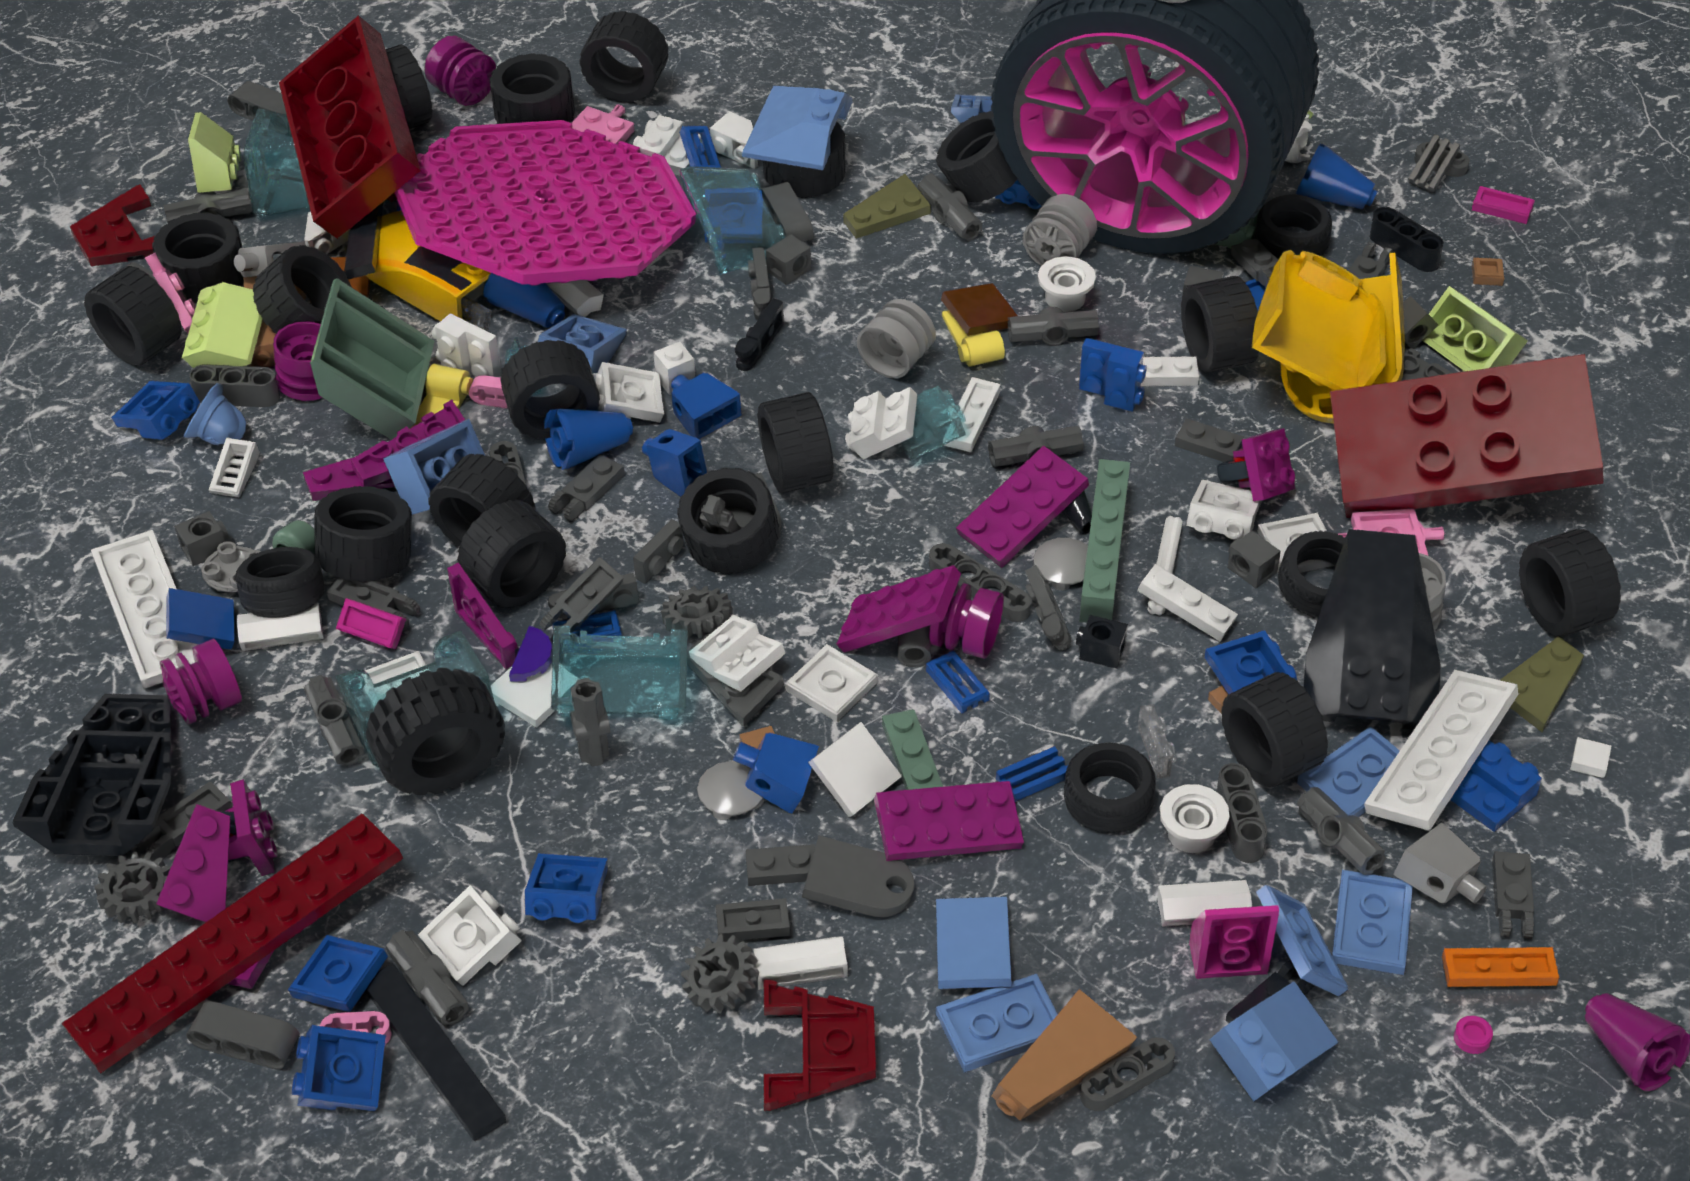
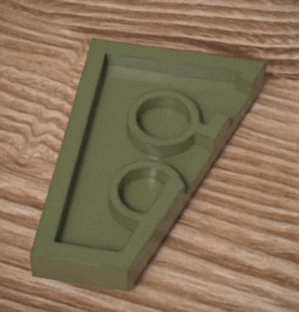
[843,174,931,239]
[1500,637,1584,732]

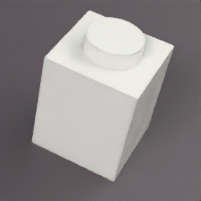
[654,341,695,395]

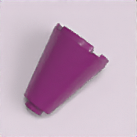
[1585,993,1690,1092]

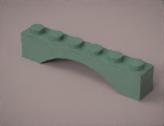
[1079,459,1130,623]

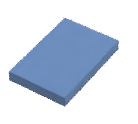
[1297,726,1400,817]
[1332,870,1413,975]
[1256,885,1348,996]
[936,897,1011,989]
[936,974,1058,1072]

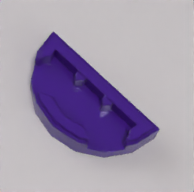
[509,626,553,682]

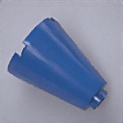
[1296,143,1378,209]
[483,273,565,328]
[544,409,633,470]

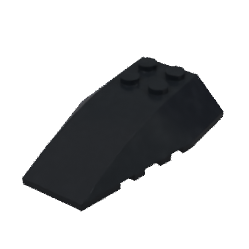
[1303,529,1441,730]
[13,694,171,856]

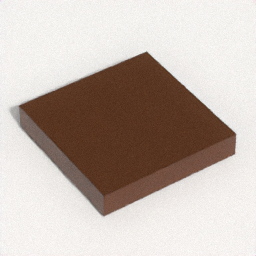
[941,283,1018,336]

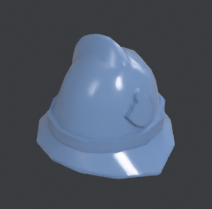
[183,383,246,445]

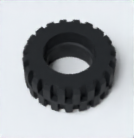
[366,668,505,795]

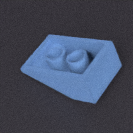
[538,314,627,373]
[383,419,485,515]
[1209,982,1338,1102]

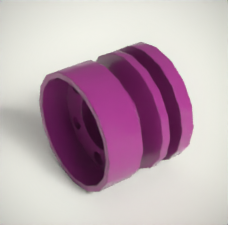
[424,35,496,106]
[273,322,323,401]
[929,583,1004,659]
[159,639,242,724]

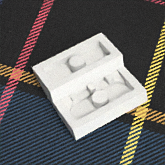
[689,615,785,692]

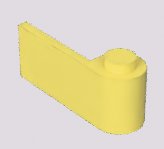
[942,310,1005,367]
[411,364,473,428]

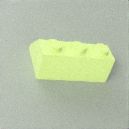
[188,112,242,193]
[182,282,263,368]
[1422,286,1528,371]

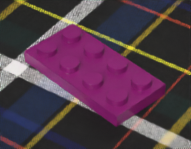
[956,445,1089,568]
[836,565,961,653]
[874,781,1024,861]

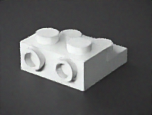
[633,115,705,177]
[432,313,502,378]
[593,362,664,422]
[845,387,917,460]
[1186,480,1261,540]
[418,885,522,986]

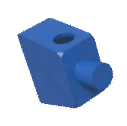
[671,373,741,439]
[642,429,707,497]
[732,733,819,814]

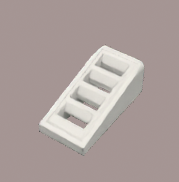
[209,438,260,498]

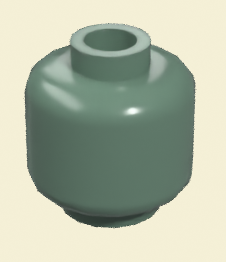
[272,520,315,554]

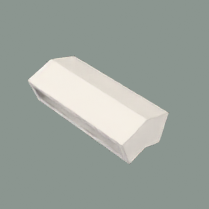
[547,280,604,317]
[237,603,324,651]
[1158,880,1252,927]
[752,936,848,990]

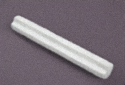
[1147,516,1183,616]

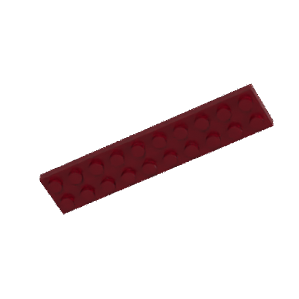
[62,813,403,1074]

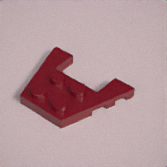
[70,184,155,267]
[764,980,876,1111]

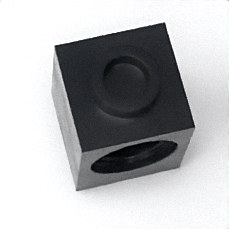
[1076,615,1128,669]

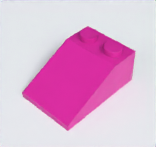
[1189,905,1279,979]

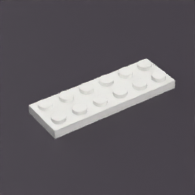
[91,530,199,689]
[1364,670,1518,831]

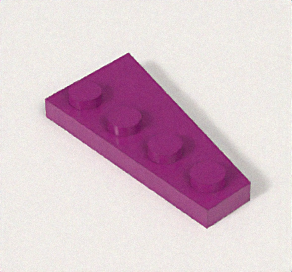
[351,399,465,487]
[303,457,395,501]

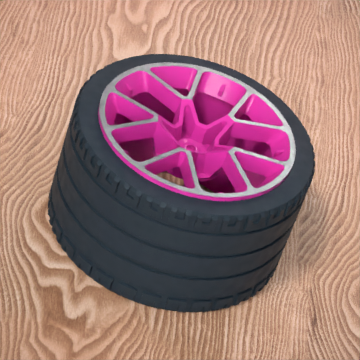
[991,0,1319,254]

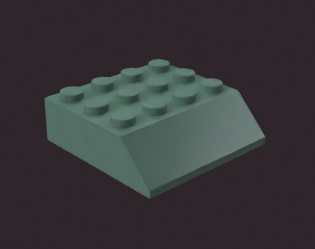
[310,278,435,440]

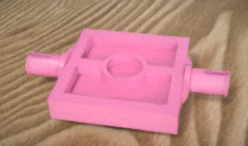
[572,104,634,145]
[144,252,196,334]
[1338,509,1444,556]

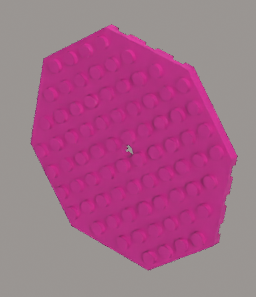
[394,120,696,285]

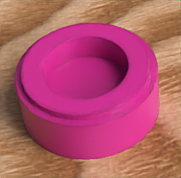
[1454,1016,1493,1054]

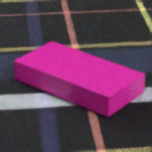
[1472,186,1535,224]
[336,598,406,649]

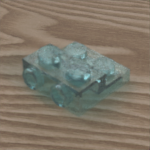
[900,386,966,460]

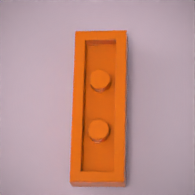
[1442,947,1559,987]

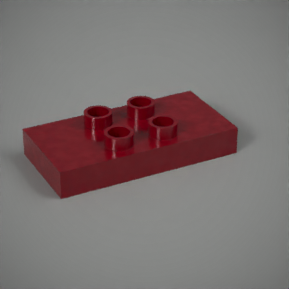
[279,15,421,239]
[1330,354,1603,518]

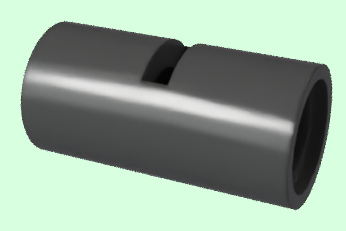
[898,625,931,667]

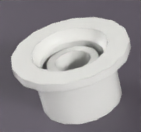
[1038,256,1096,312]
[1160,784,1230,853]

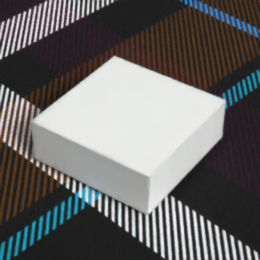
[1570,737,1611,778]

